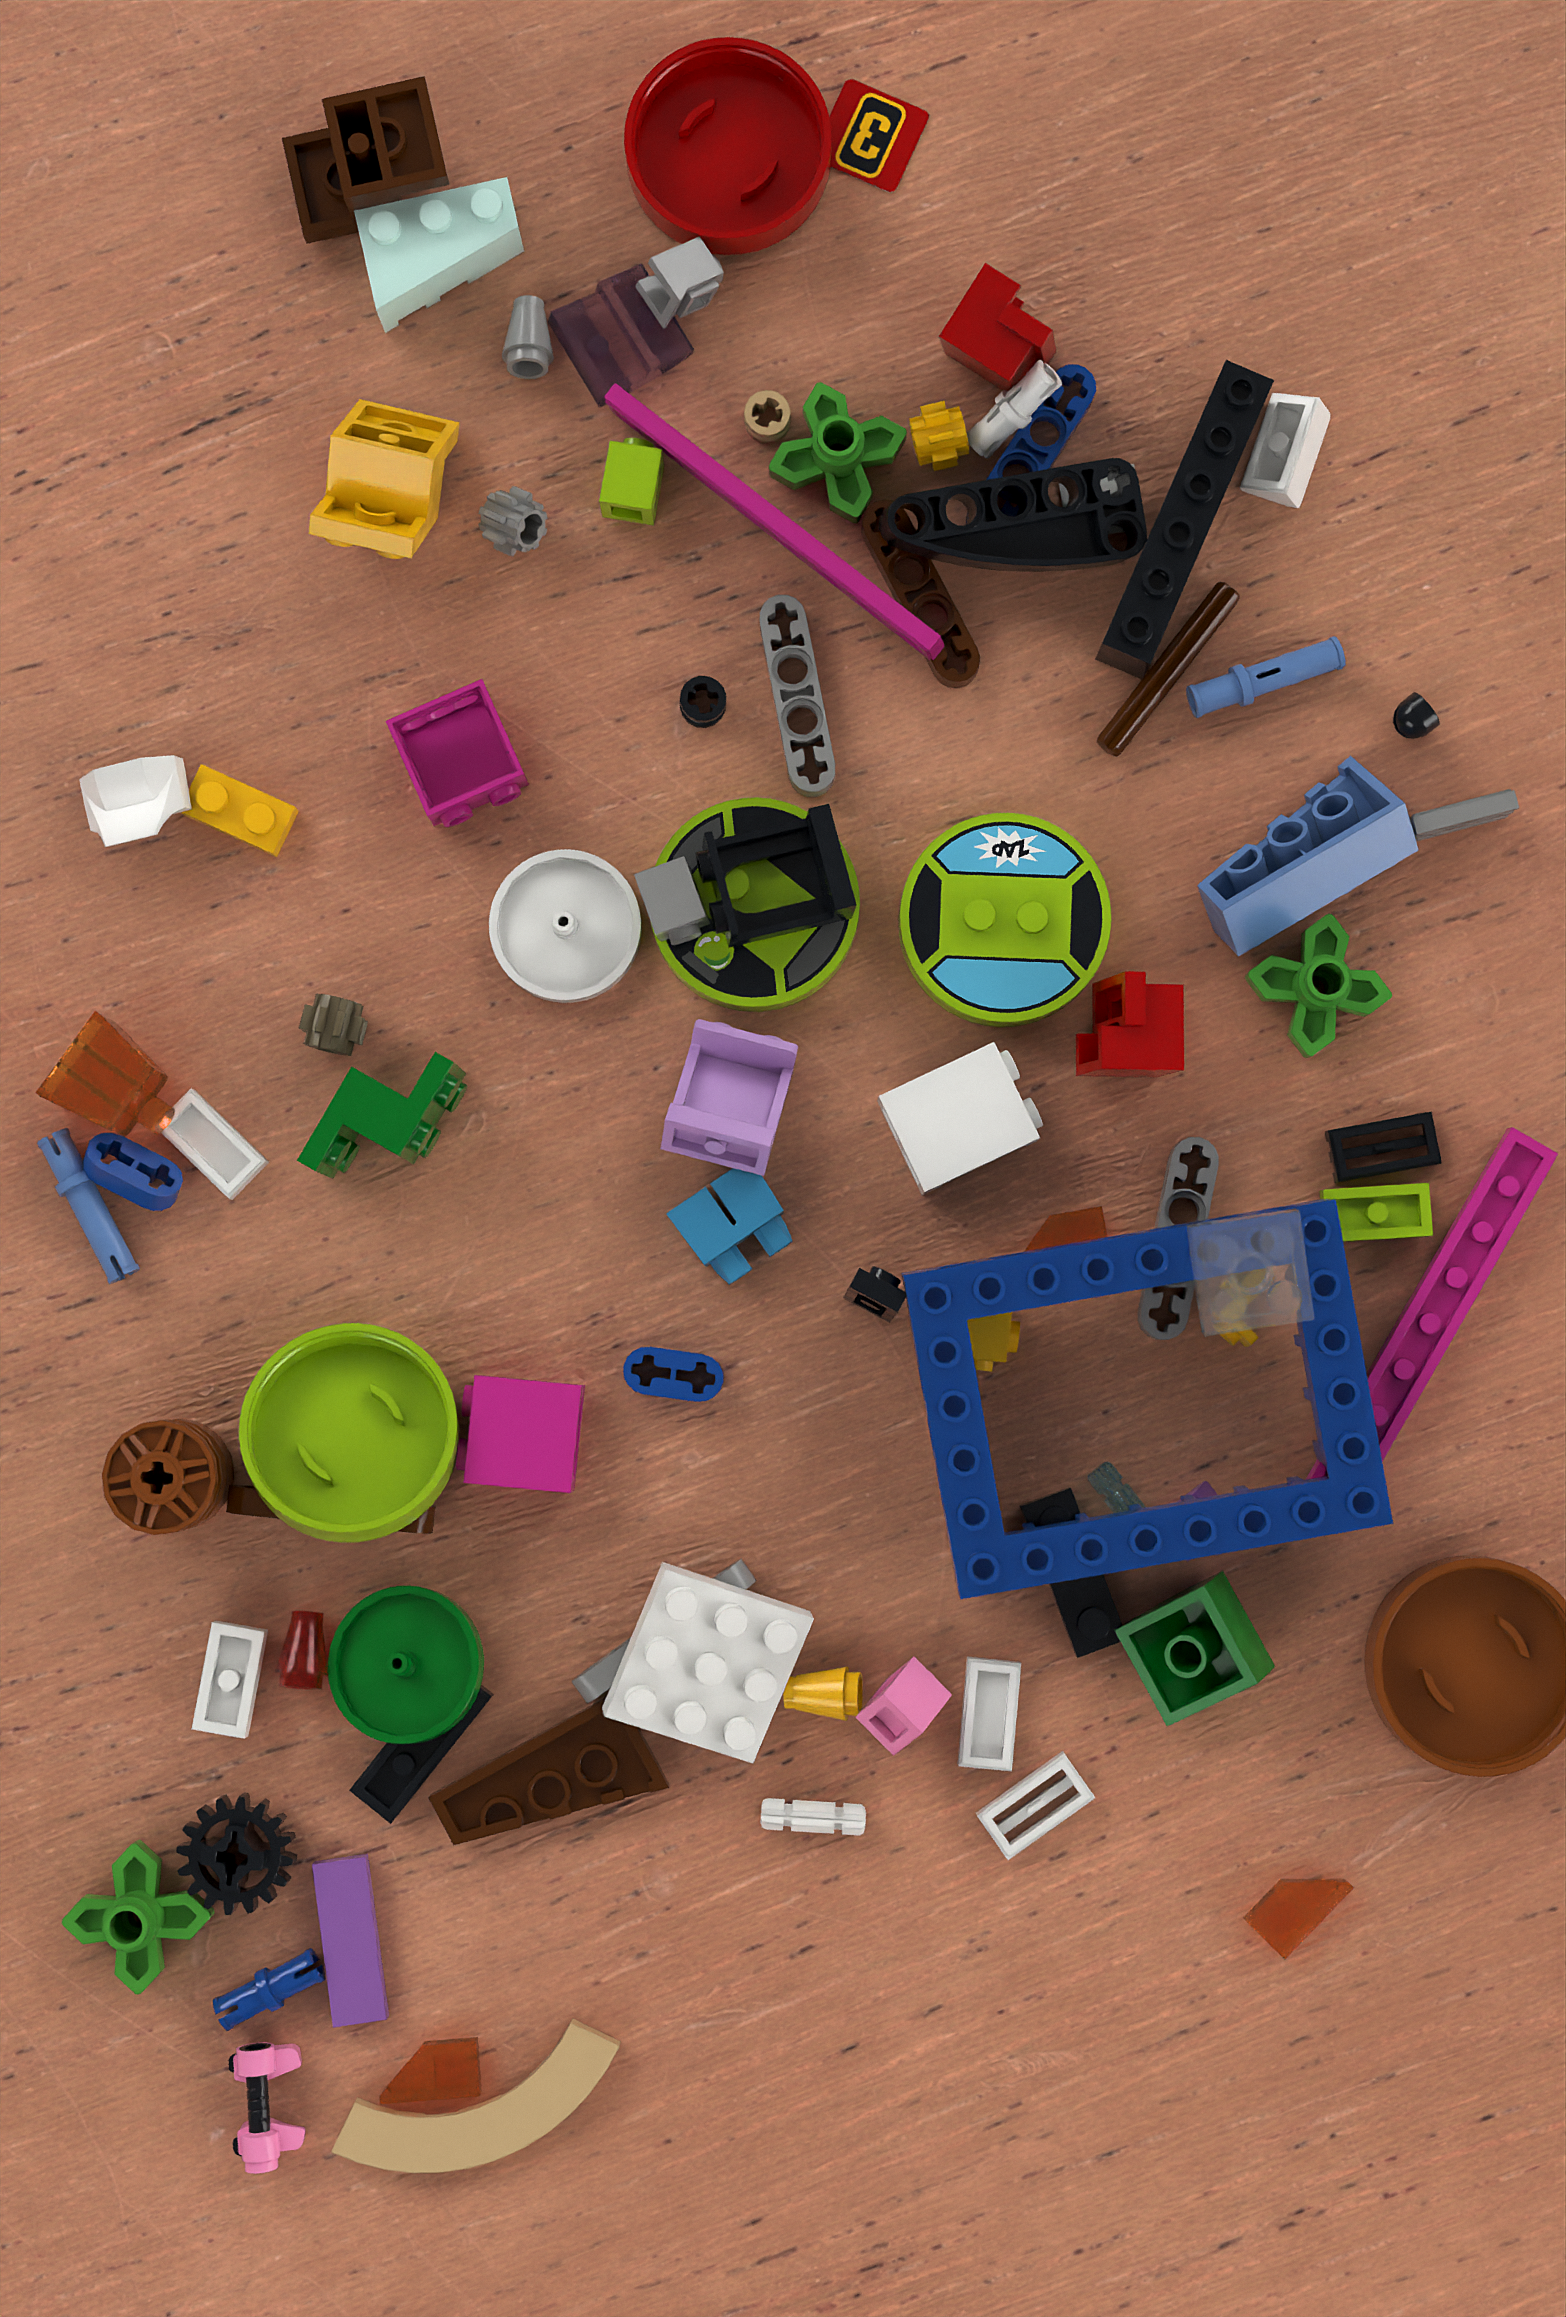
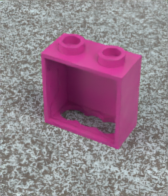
[386,679,529,827]
[456,1375,585,1493]

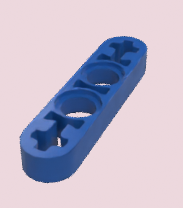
[966,364,1096,523]

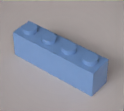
[1197,755,1419,957]

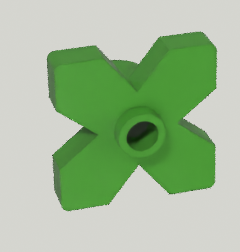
[769,382,907,523]
[1245,914,1392,1058]
[62,1840,214,1994]

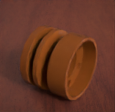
[102,1419,234,1535]

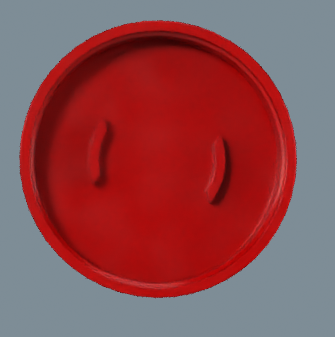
[624,37,832,255]

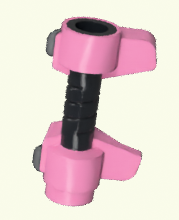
[228,2042,306,2174]

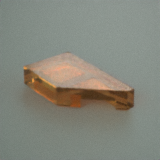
[1243,1879,1354,1959]

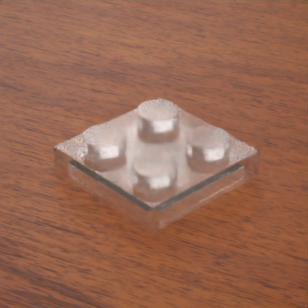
[1187,1209,1315,1336]

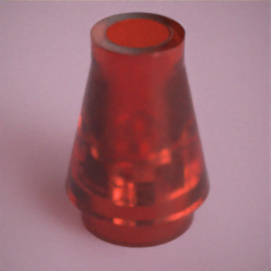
[275,1611,328,1690]

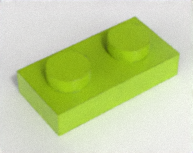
[1319,1183,1433,1242]

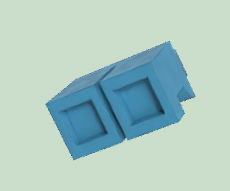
[666,1168,793,1285]

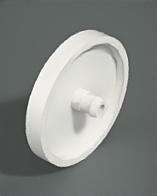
[489,849,642,1003]

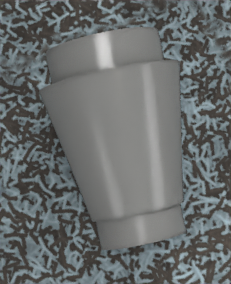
[502,295,554,379]

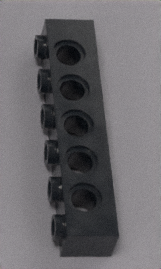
[1095,360,1274,679]

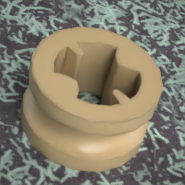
[744,390,791,444]

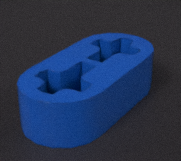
[82,1133,183,1211]
[623,1347,724,1402]

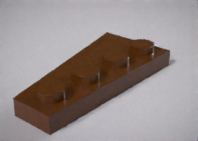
[428,1696,670,1845]

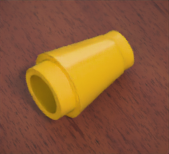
[783,1666,863,1721]

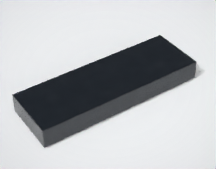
[349,1684,494,1824]

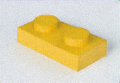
[180,764,299,857]

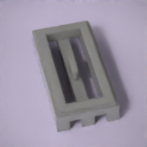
[1410,789,1519,842]

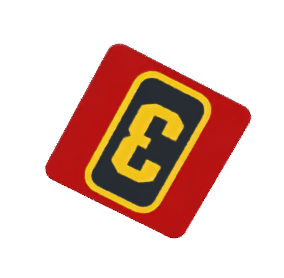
[829,79,929,192]

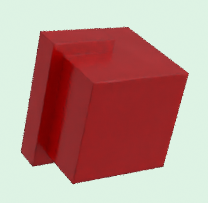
[939,263,1057,391]
[1076,971,1184,1077]

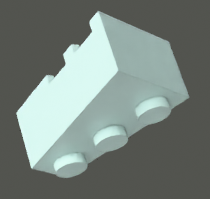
[354,177,524,333]

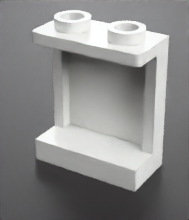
[877,1042,1043,1195]

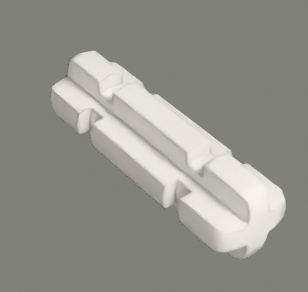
[760,1798,866,1835]

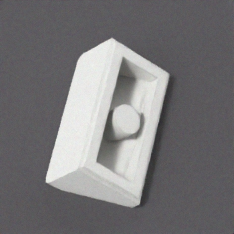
[1240,393,1330,508]

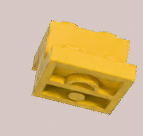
[309,399,460,559]

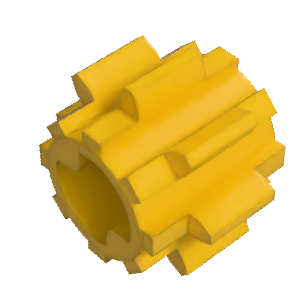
[909,400,969,471]

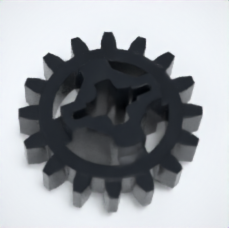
[176,1793,297,1915]

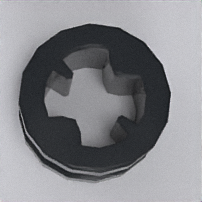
[680,676,726,728]

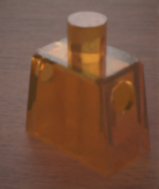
[35,1011,175,1137]

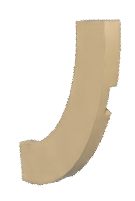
[331,2018,621,2173]

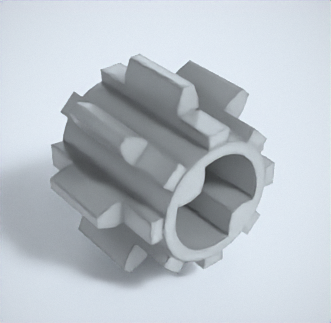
[478,486,548,556]

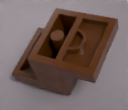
[282,76,449,244]

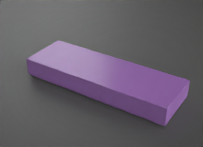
[312,1854,389,2027]

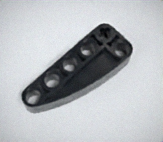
[879,458,1147,572]

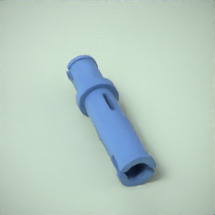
[1186,636,1345,718]
[37,1128,140,1284]

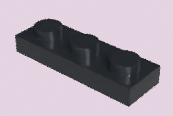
[1019,1487,1122,1658]

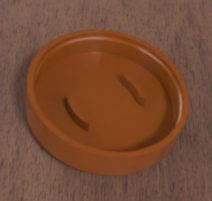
[1364,1555,1566,1777]

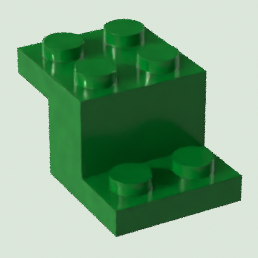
[297,1052,467,1178]

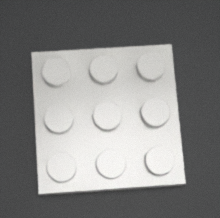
[602,1562,814,1763]

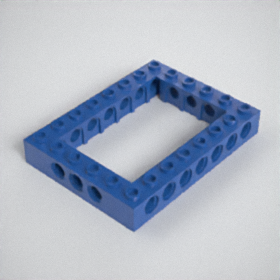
[901,1199,1393,1599]

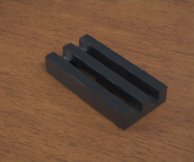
[1325,1111,1442,1183]

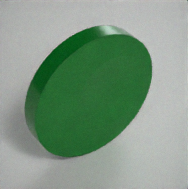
[328,1586,484,1744]

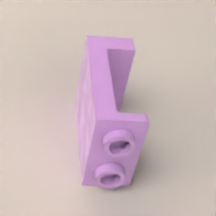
[660,1019,798,1176]

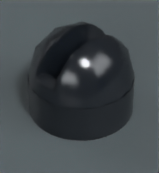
[1393,692,1440,739]

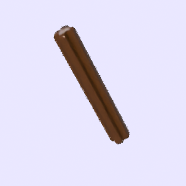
[1097,581,1240,757]

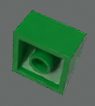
[1115,1571,1275,1727]

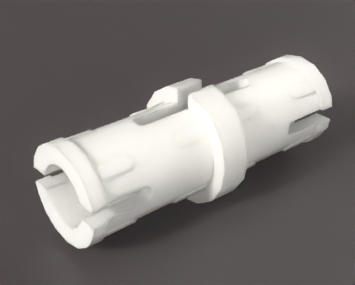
[967,360,1062,459]

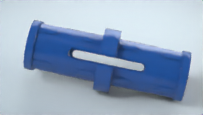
[213,1948,326,2031]

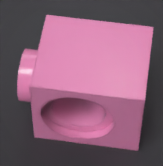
[855,1657,952,1756]

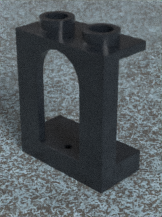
[695,804,857,948]

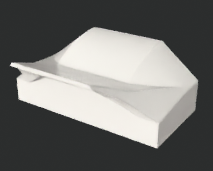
[79,755,192,847]

